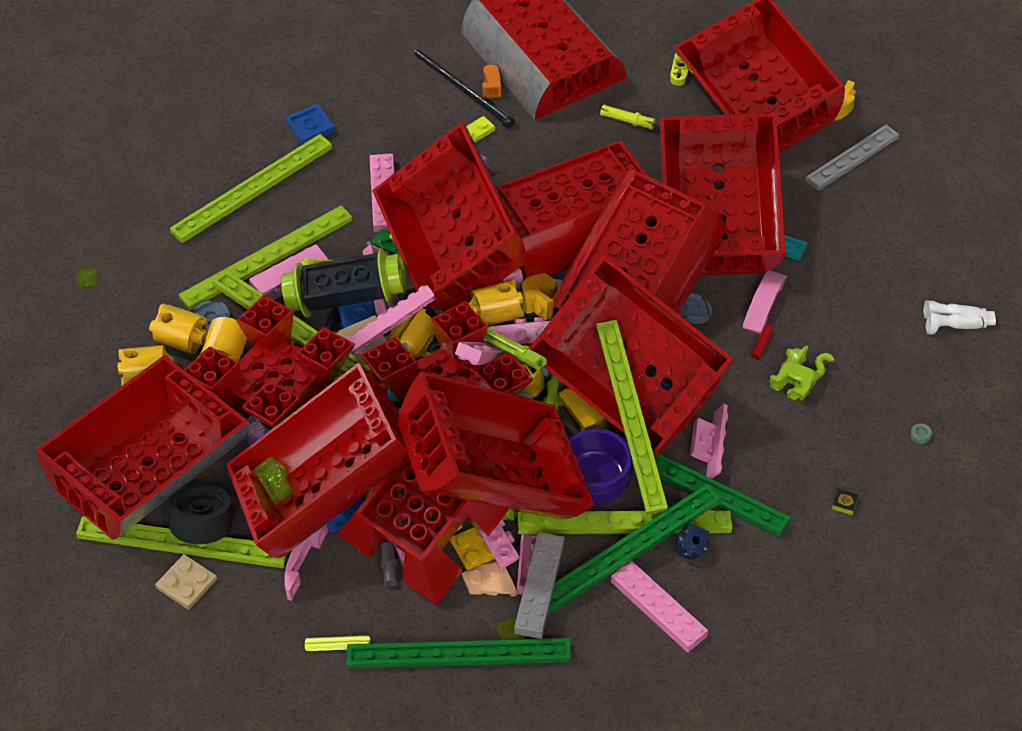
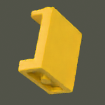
[558,388,612,432]

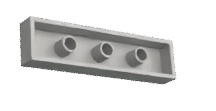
[514,532,565,639]

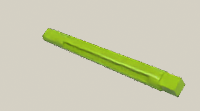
[483,328,547,370]

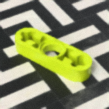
[670,53,689,86]

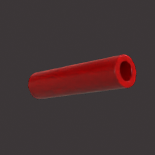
[750,324,773,360]

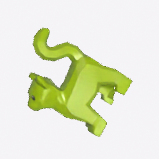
[769,345,834,401]

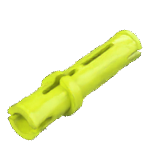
[600,105,656,130]

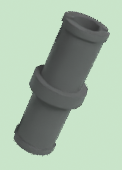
[380,542,398,587]

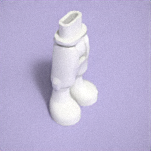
[923,300,996,335]

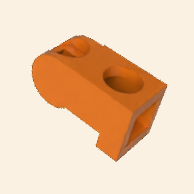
[482,65,501,98]

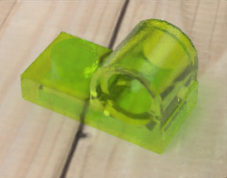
[254,457,293,504]

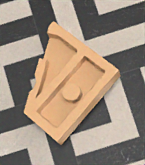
[461,561,518,596]

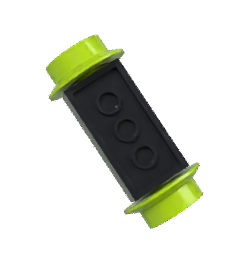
[281,249,407,318]

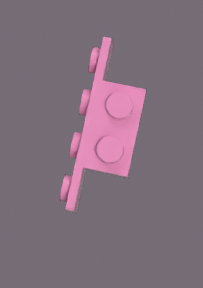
[490,317,551,344]
[690,404,728,479]
[478,520,520,569]

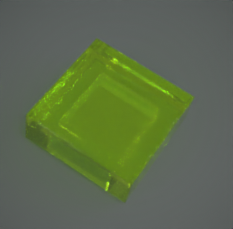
[77,267,98,288]
[495,618,524,640]

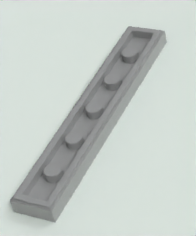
[805,125,899,191]

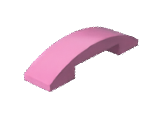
[742,270,787,334]
[285,524,328,601]

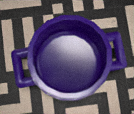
[569,429,634,504]

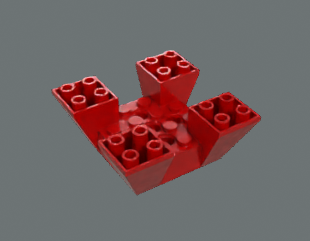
[184,295,355,429]
[360,301,533,402]
[337,461,509,606]

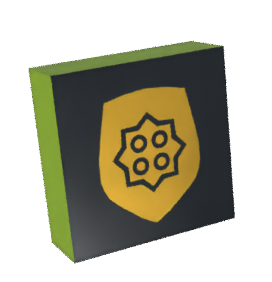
[832,489,859,515]

